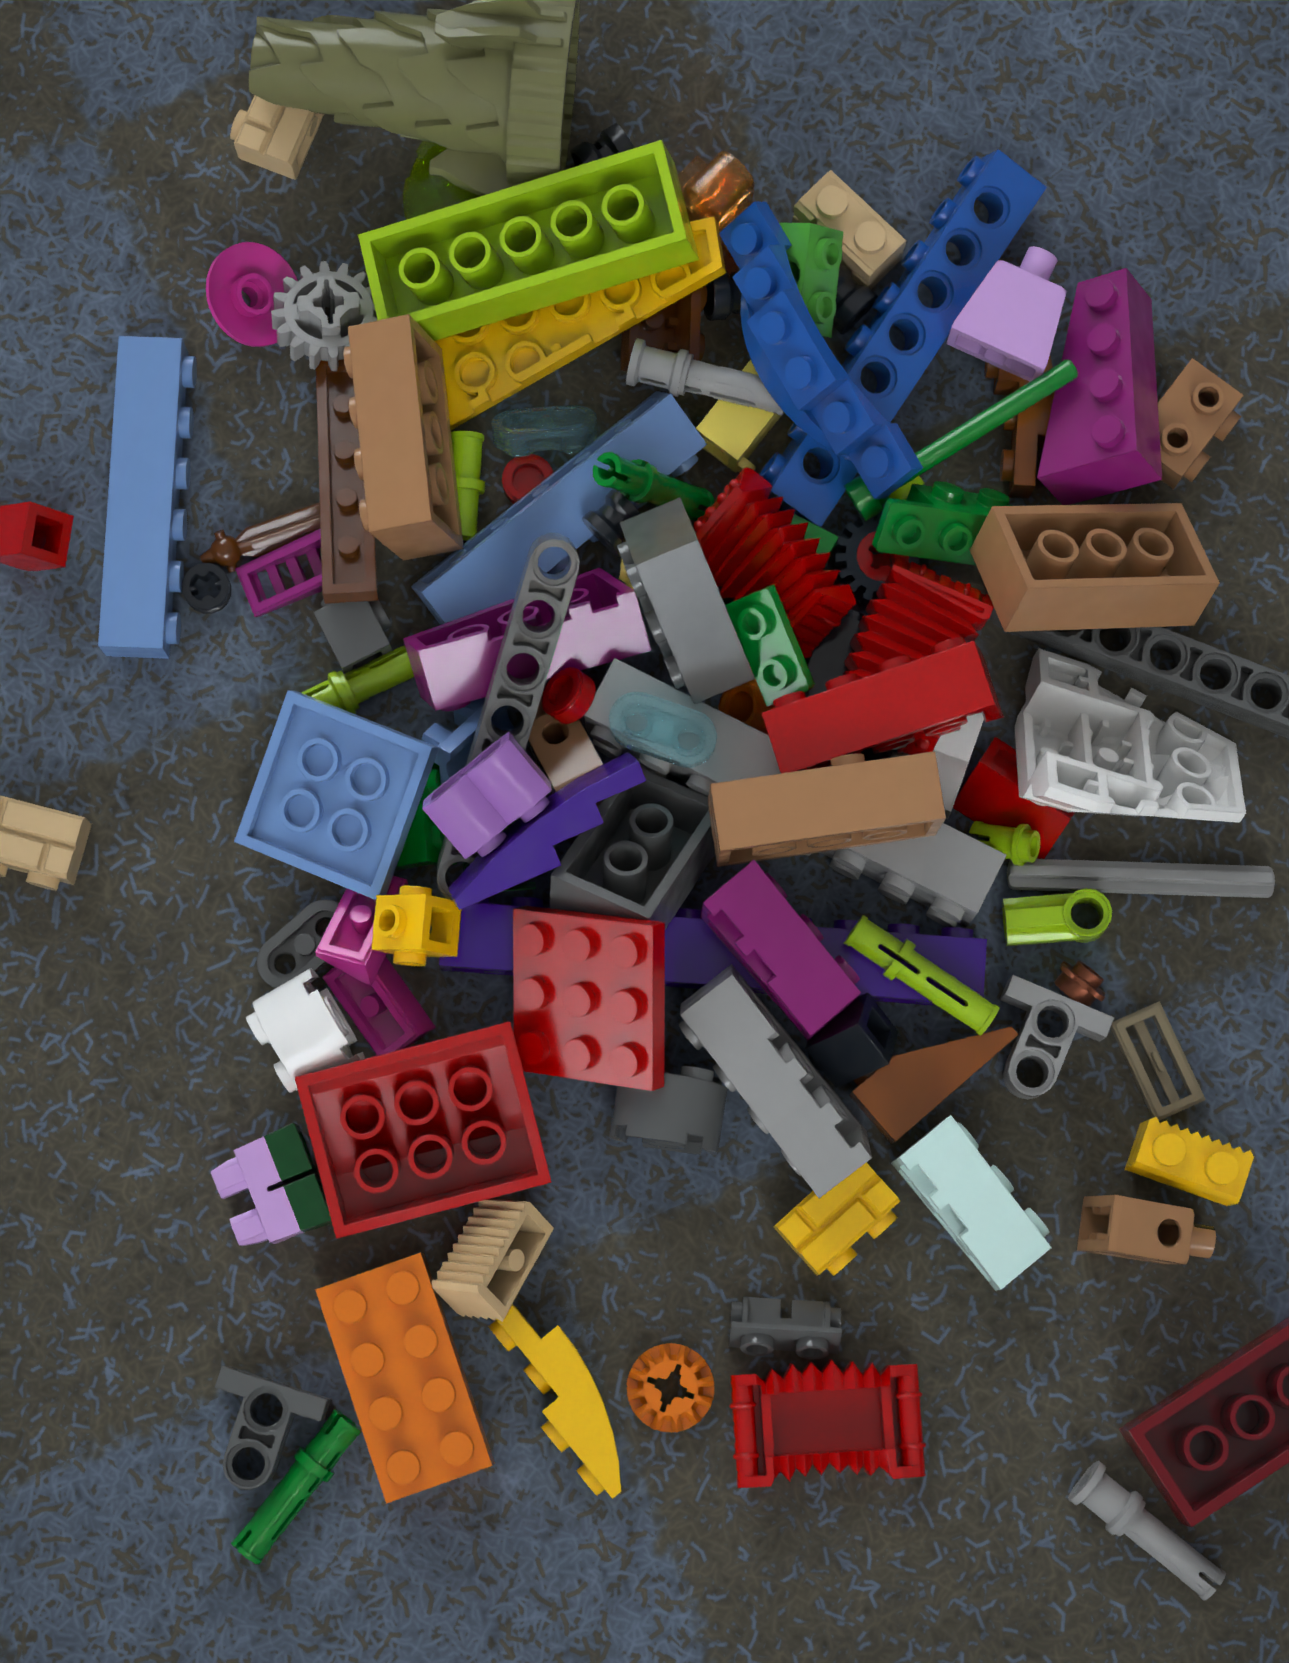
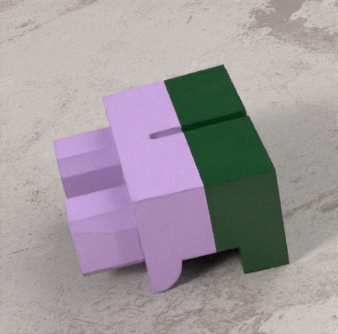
[211,1123,332,1246]

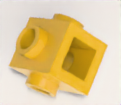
[371,886,461,966]

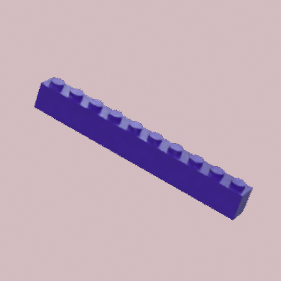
[439,897,987,1006]

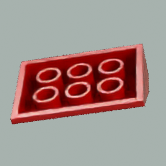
[295,1021,552,1239]

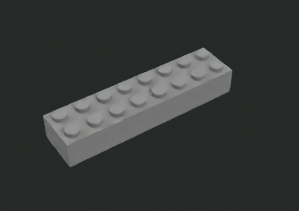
[584,658,1007,927]

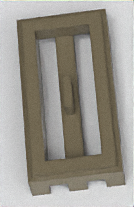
[1110,1001,1206,1121]

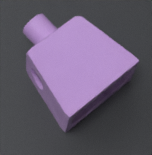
[946,246,1066,382]

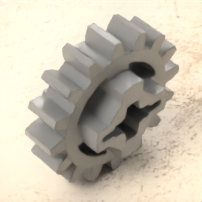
[271,261,378,371]

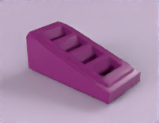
[235,529,322,617]

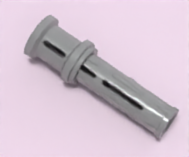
[626,338,784,416]
[1068,1461,1226,1600]

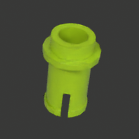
[969,821,1040,866]

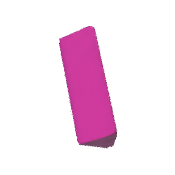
[315,876,408,985]
[322,957,436,1055]

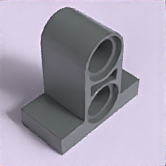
[215,1366,332,1490]

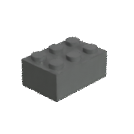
[617,498,755,704]
[550,769,715,930]

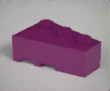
[701,859,861,1041]

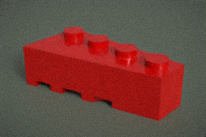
[762,637,1004,773]

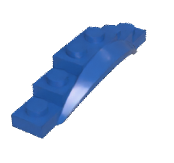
[719,201,923,499]

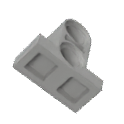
[1000,975,1114,1100]

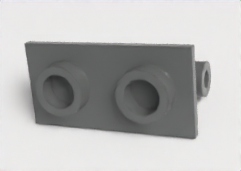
[729,1296,842,1359]

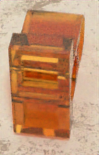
[678,151,755,261]

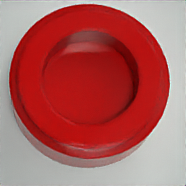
[502,454,554,504]
[542,667,596,724]

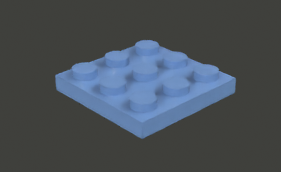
[234,690,439,900]

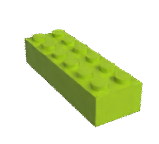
[358,140,699,341]

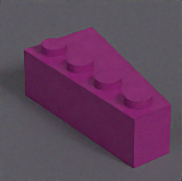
[1037,268,1162,505]

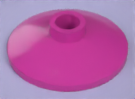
[206,242,298,347]

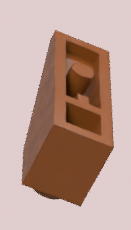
[849,1026,1019,1145]

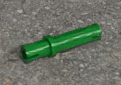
[593,452,714,521]
[231,1409,362,1565]

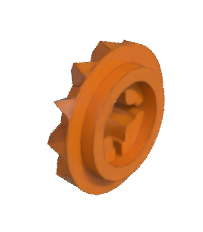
[627,1343,714,1432]

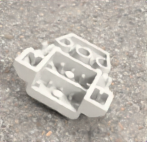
[1015,648,1246,823]

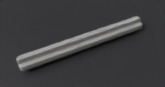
[1007,859,1275,898]

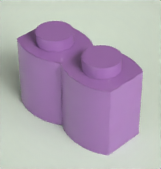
[422,732,552,859]

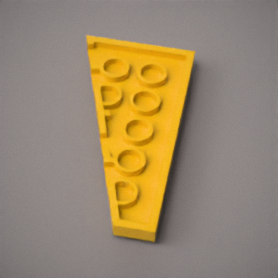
[435,217,726,430]

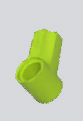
[1002,888,1112,946]

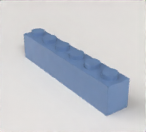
[98,336,197,659]
[411,391,707,625]

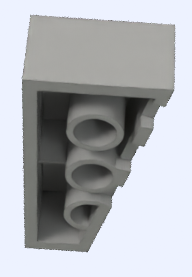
[679,964,872,1198]

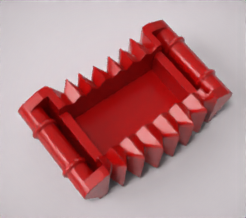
[693,467,856,659]
[843,555,994,755]
[729,1359,926,1488]

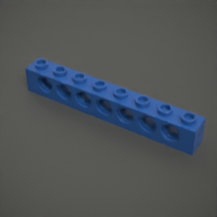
[759,149,1047,527]

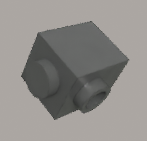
[313,599,392,674]

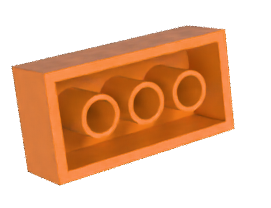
[315,1252,495,1504]

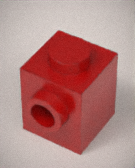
[0,501,74,571]

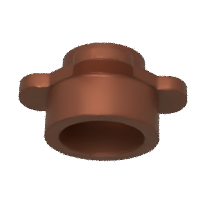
[1054,960,1106,1007]

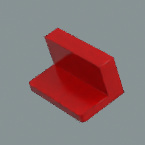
[953,737,1075,859]

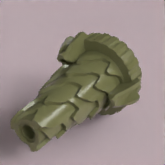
[249,0,580,196]

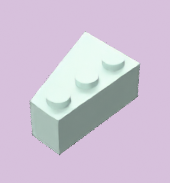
[891,1115,1052,1291]

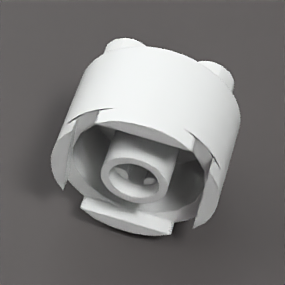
[246,968,365,1093]

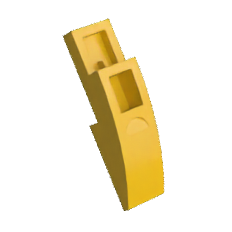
[488,1304,621,1499]

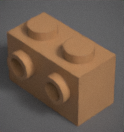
[1158,358,1244,489]

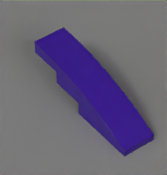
[448,752,646,910]

